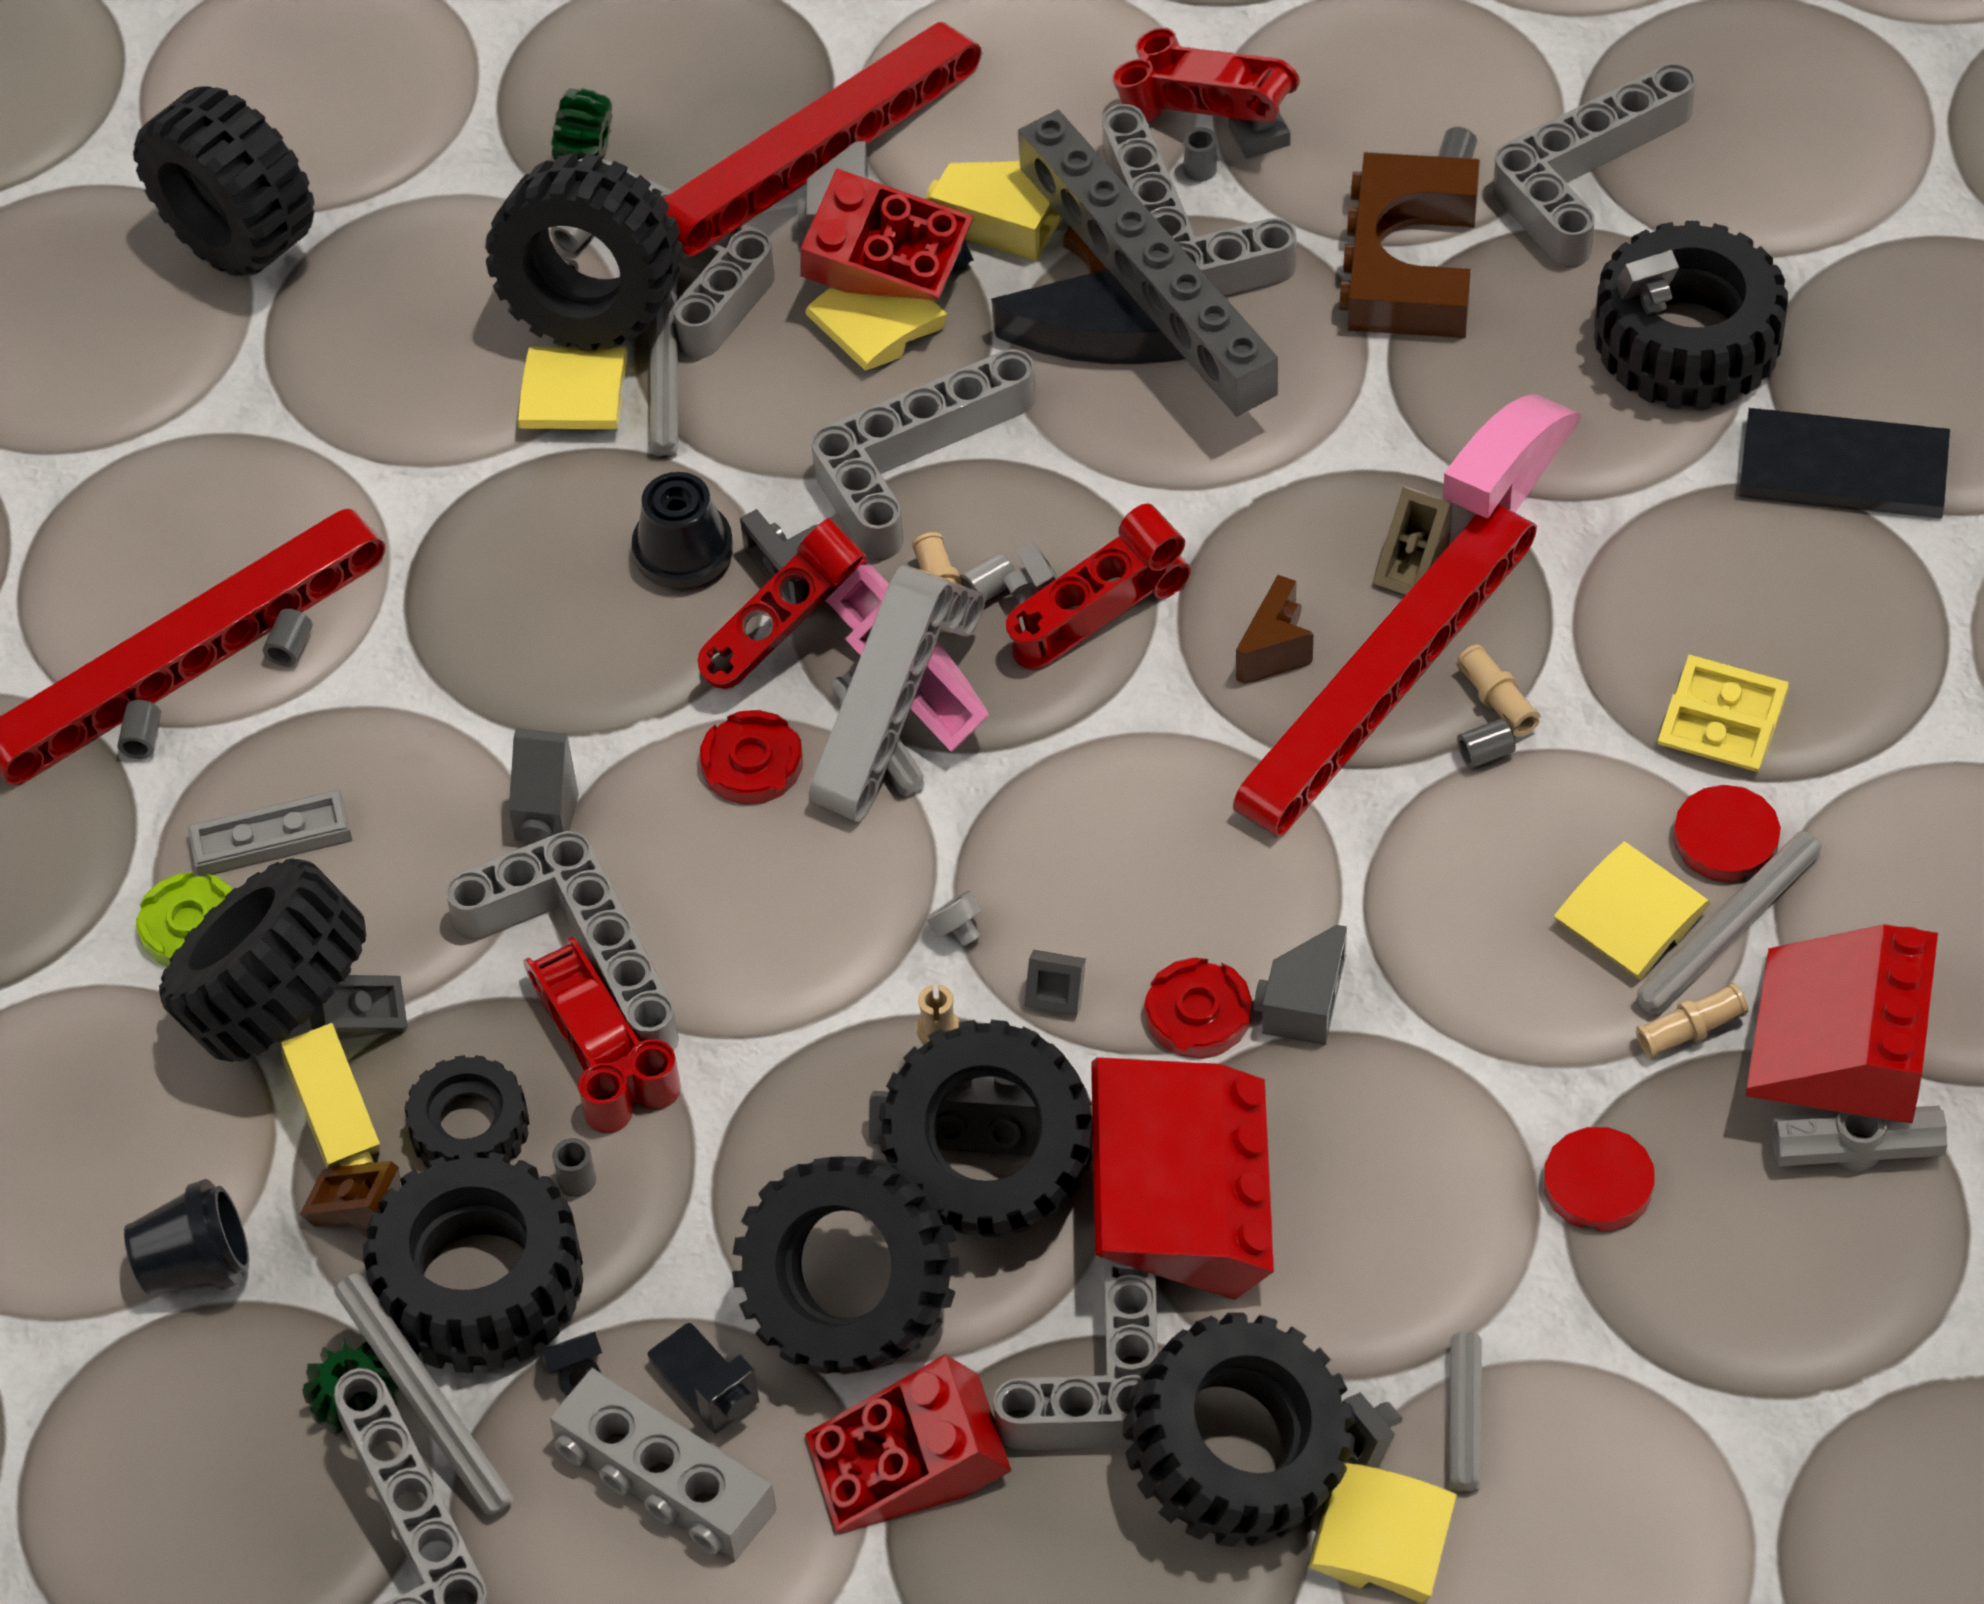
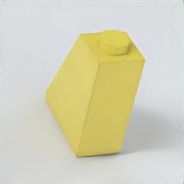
[926,161,1062,262]
[281,1023,380,1168]

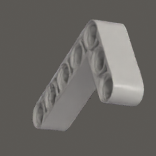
[1493,63,1696,267]
[1102,104,1296,297]
[578,158,775,358]
[811,349,1036,559]
[809,565,985,822]
[445,831,679,1050]
[993,1259,1158,1450]
[334,1368,488,1604]

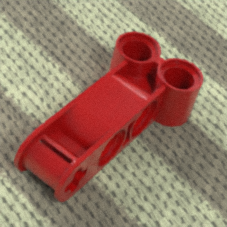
[1112,28,1300,122]
[1006,503,1191,669]
[697,518,868,689]
[523,937,681,1133]

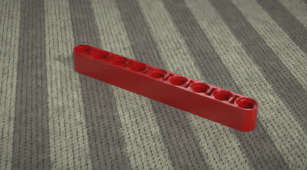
[664,22,982,256]
[1233,504,1537,837]
[0,509,386,785]

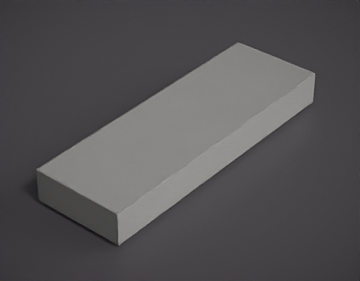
[187,789,352,876]

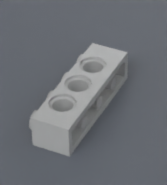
[549,1368,777,1562]

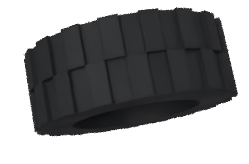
[405,1055,530,1168]

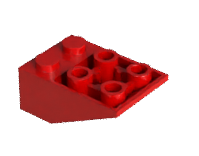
[800,168,973,301]
[805,1354,1012,1534]

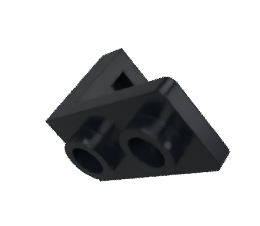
[647,1323,760,1434]

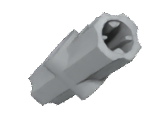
[1772,1105,1947,1171]

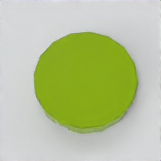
[136,872,233,967]

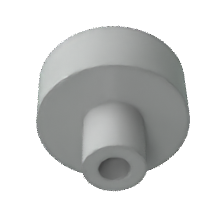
[926,890,982,946]

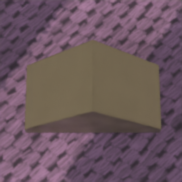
[1373,486,1453,595]

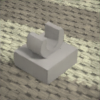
[1003,540,1058,604]

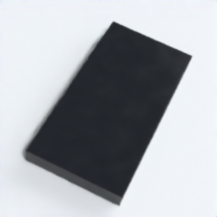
[1739,408,1950,518]

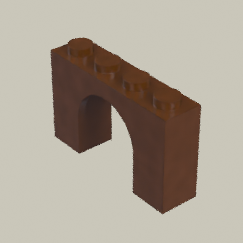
[1339,152,1480,338]

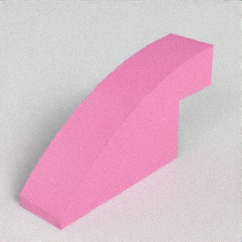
[1443,394,1580,519]
[825,564,989,752]

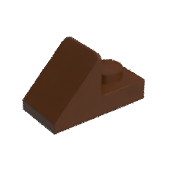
[1236,575,1314,684]
[300,1161,401,1239]

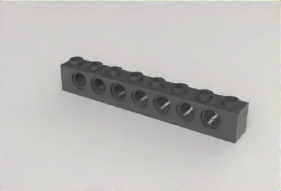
[1018,109,1278,417]

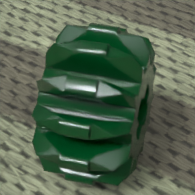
[551,88,613,161]
[302,1338,400,1436]

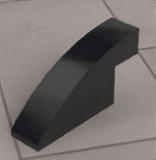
[991,269,1185,364]

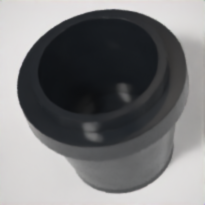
[632,472,733,589]
[124,1179,250,1295]

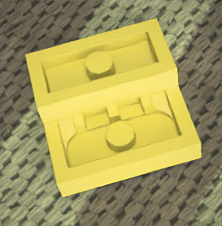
[805,287,947,371]
[518,347,627,429]
[1657,654,1789,773]
[1554,841,1710,981]
[1308,1463,1457,1604]

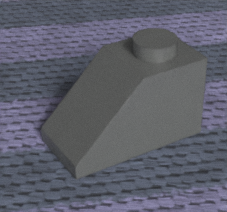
[509,728,579,844]
[1254,924,1347,1045]

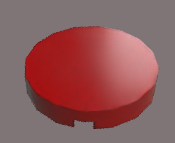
[700,710,803,804]
[1673,785,1781,882]
[1144,957,1252,1058]
[1544,1127,1655,1231]

